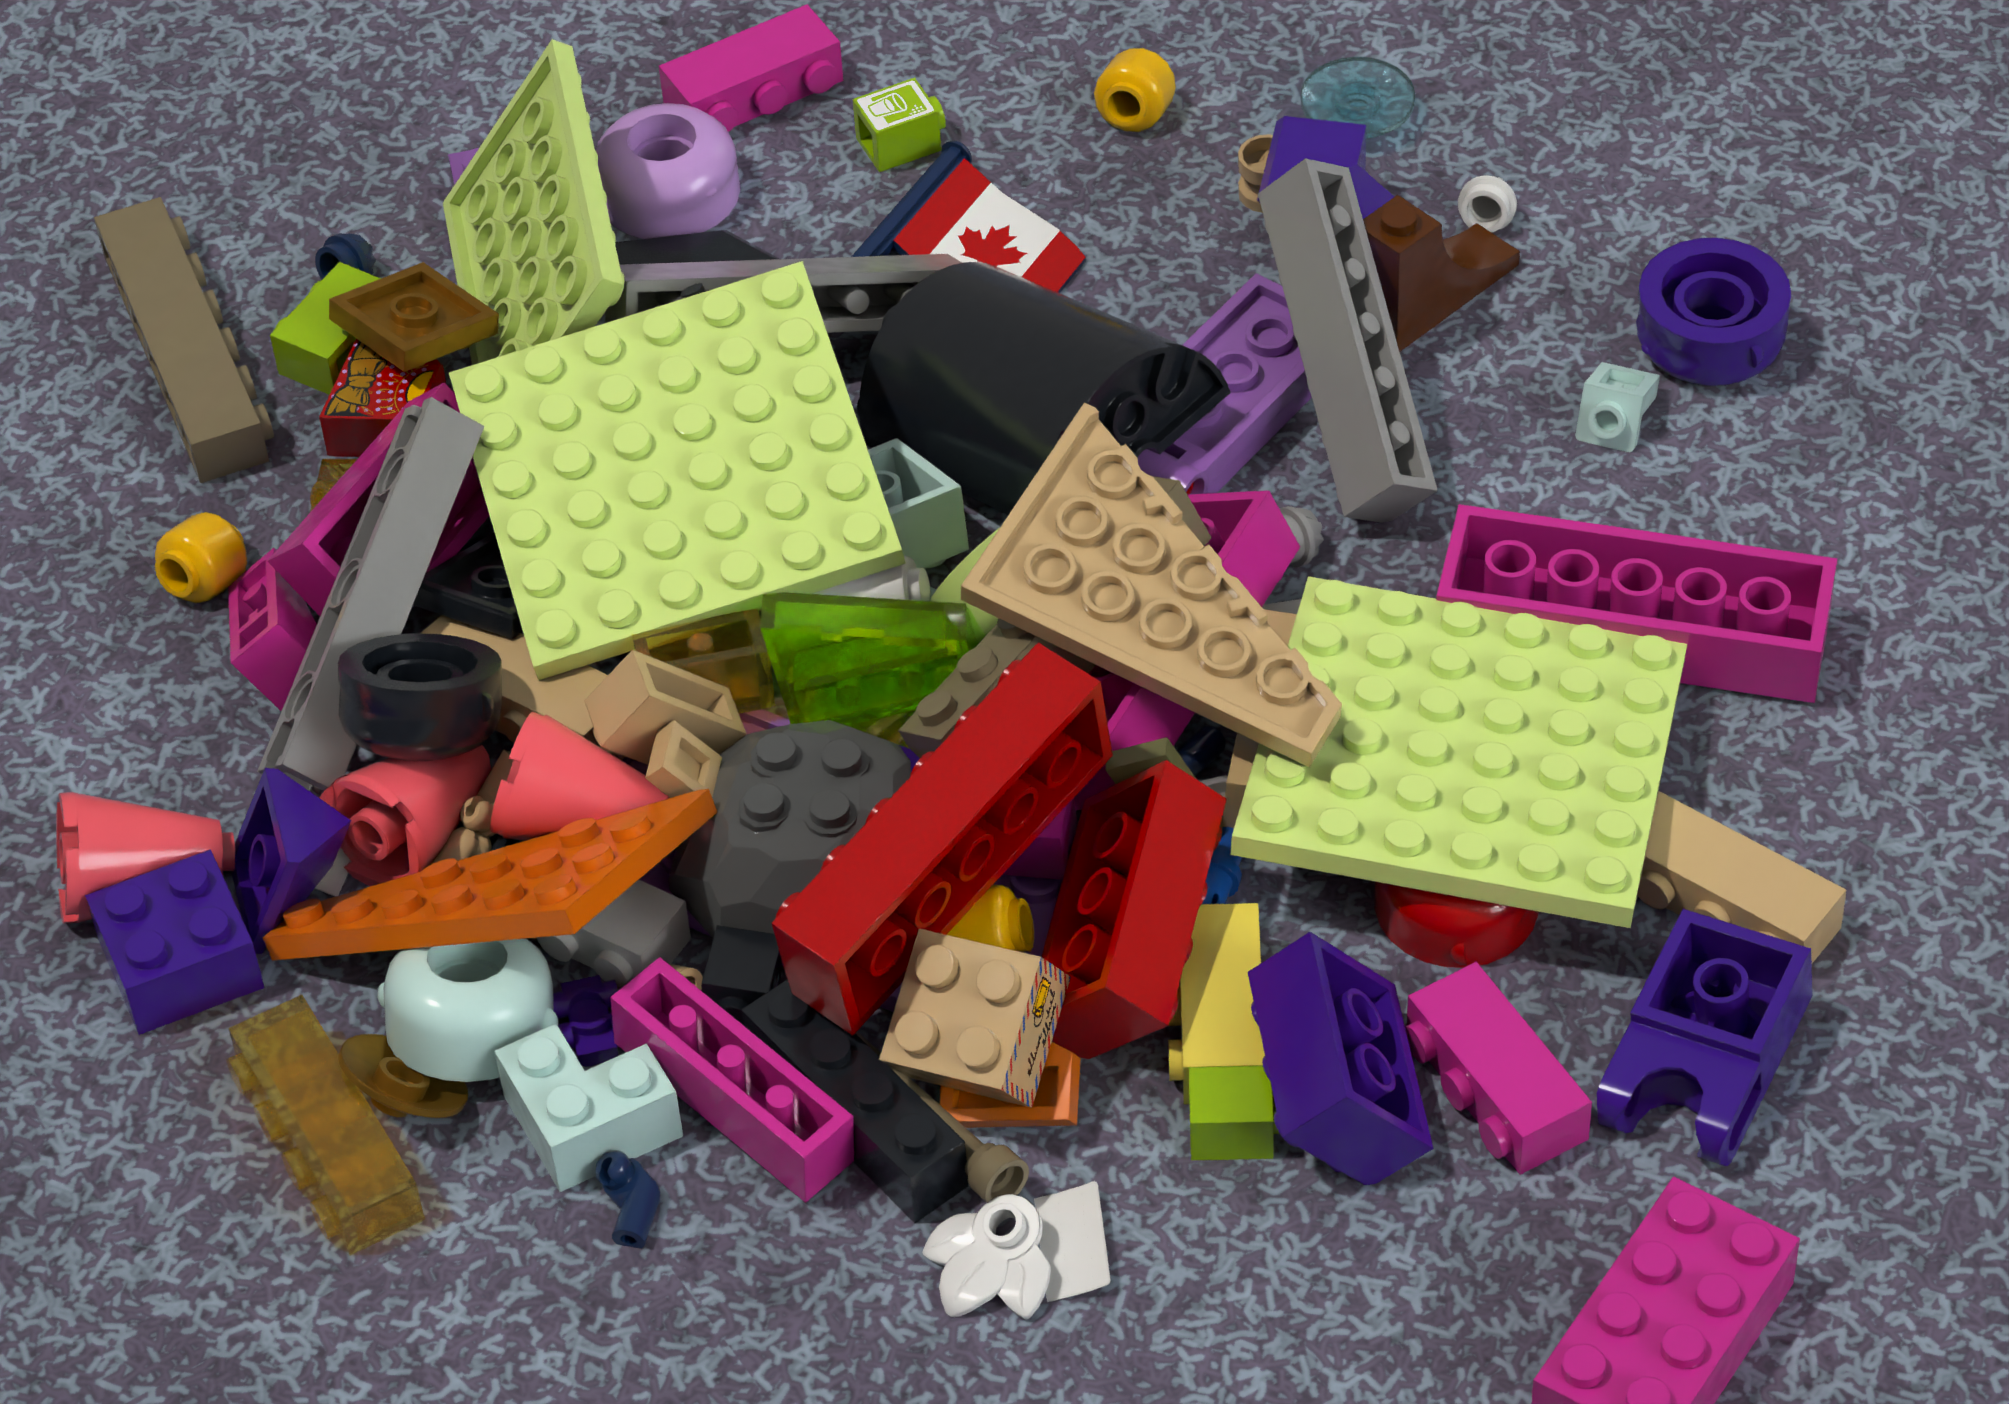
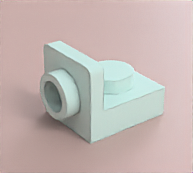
[1575,362,1660,452]

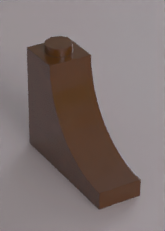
[1363,195,1520,352]

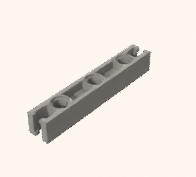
[257,397,484,797]

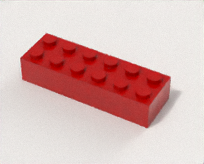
[771,642,1113,1036]

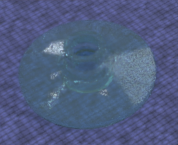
[1301,57,1415,138]

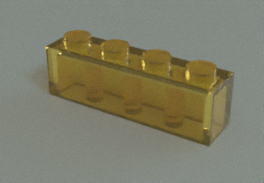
[226,995,425,1255]

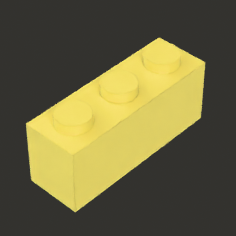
[1168,903,1265,1104]

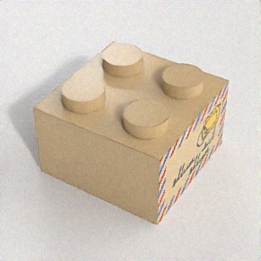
[879,929,1071,1108]

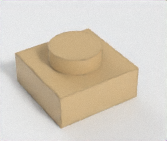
[645,720,722,798]

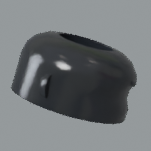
[338,633,502,761]

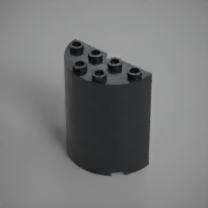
[857,262,1231,515]

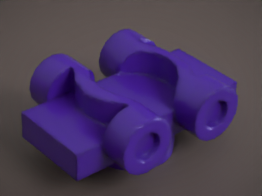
[553,975,618,1067]

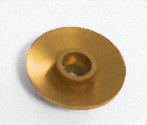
[338,1034,468,1118]

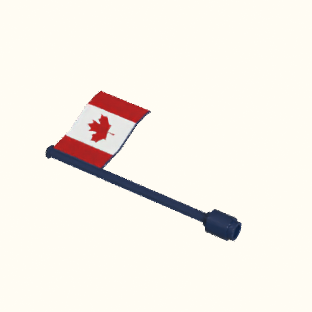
[851,141,1086,293]

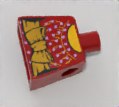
[319,338,447,457]

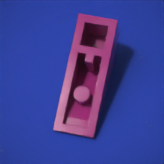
[228,548,317,711]

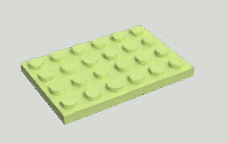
[443,39,625,365]

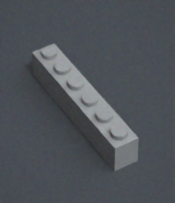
[1258,158,1438,523]
[605,254,962,333]

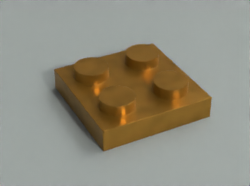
[329,262,499,372]

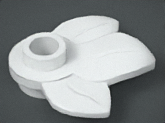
[922,1194,1051,1320]

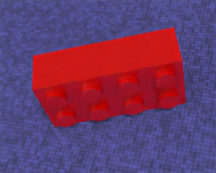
[1041,760,1227,1059]

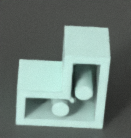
[494,1024,683,1192]

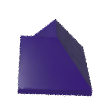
[1257,116,1395,219]
[231,768,351,954]

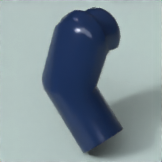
[595,1151,660,1249]

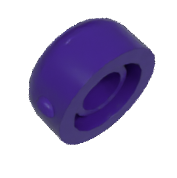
[1636,238,1791,386]

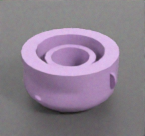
[596,103,740,239]

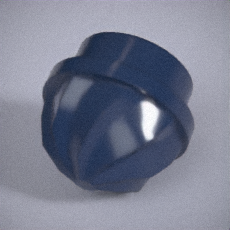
[315,233,376,280]

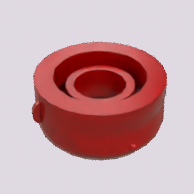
[1374,882,1539,968]

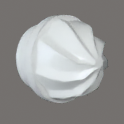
[1458,175,1517,233]

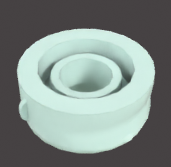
[377,939,558,1082]

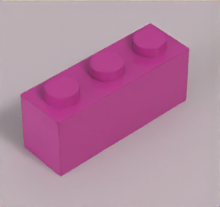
[659,4,844,132]
[1405,962,1592,1175]

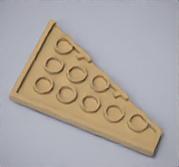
[961,403,1342,767]

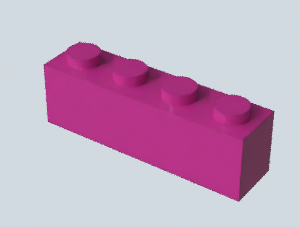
[610,957,854,1203]

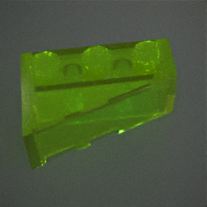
[760,592,978,726]

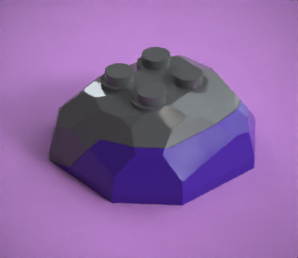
[668,720,920,938]

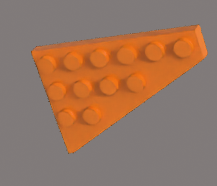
[262,789,718,961]

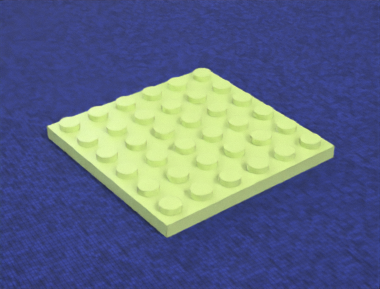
[449,261,906,680]
[1230,576,1687,928]

